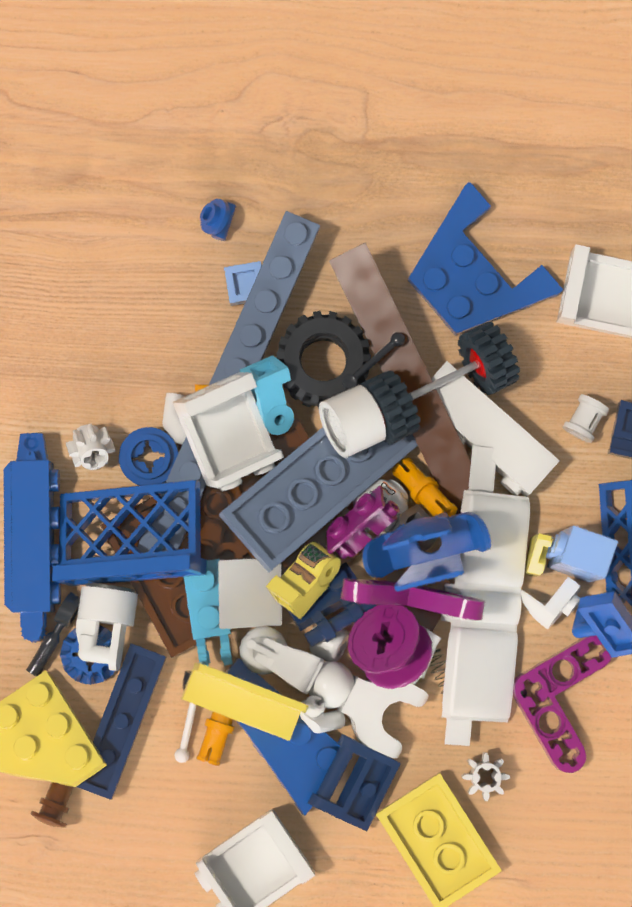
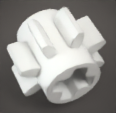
[66,424,115,470]
[461,752,510,801]

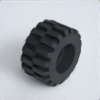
[277,311,371,409]

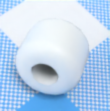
[310,626,349,661]

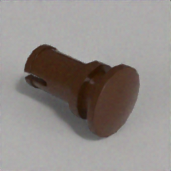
[31,782,74,828]

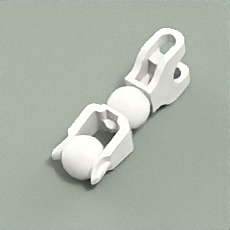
[239,626,429,758]

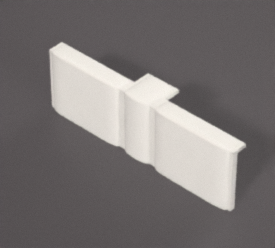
[441,490,530,722]

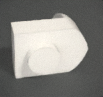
[520,577,581,629]

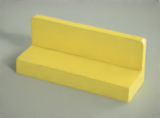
[181,663,308,741]

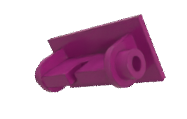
[326,485,400,559]

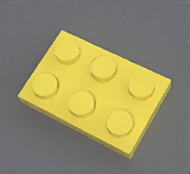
[376,773,502,907]

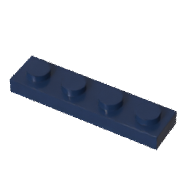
[76,643,167,800]

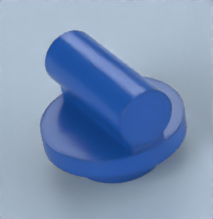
[200,199,236,241]

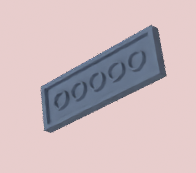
[219,427,418,573]

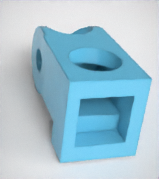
[240,355,294,435]

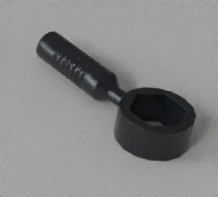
[26,592,80,676]

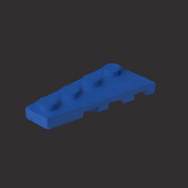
[225,658,353,815]

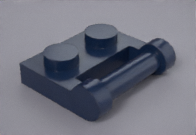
[308,734,401,832]

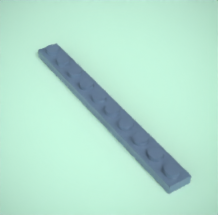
[137,211,320,553]

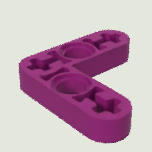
[341,579,485,621]
[513,636,612,773]

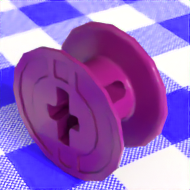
[348,605,432,689]

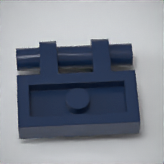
[285,562,376,647]

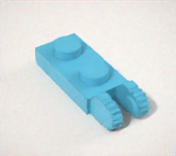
[184,559,233,666]

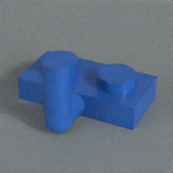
[572,591,632,658]

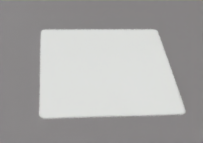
[218,559,282,629]

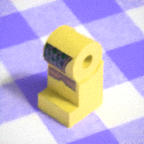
[266,542,341,619]

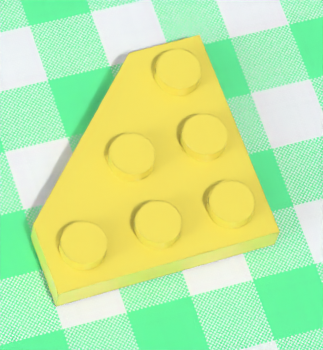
[0,670,107,787]

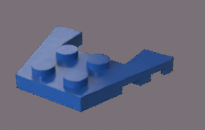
[408,181,564,336]

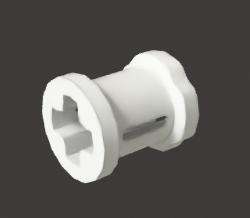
[563,394,609,443]

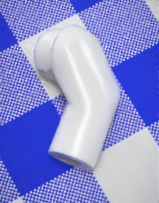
[162,393,186,445]
[300,696,345,734]

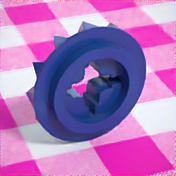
[119,427,178,486]
[60,625,115,684]

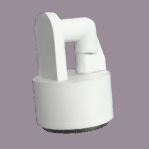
[76,583,138,671]

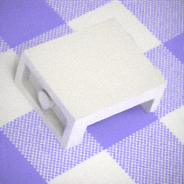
[556,244,632,338]
[172,372,284,491]
[194,808,315,907]

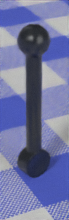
[342,332,405,390]

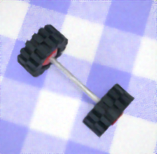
[360,322,520,445]

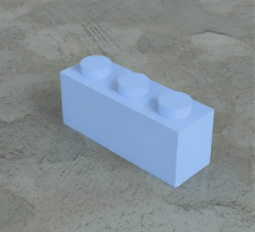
[546,525,618,583]

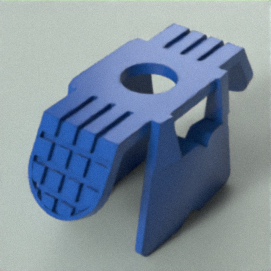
[362,512,491,591]

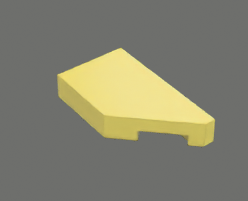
[524,533,553,576]

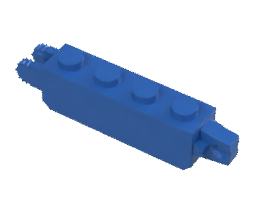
[4,433,61,643]

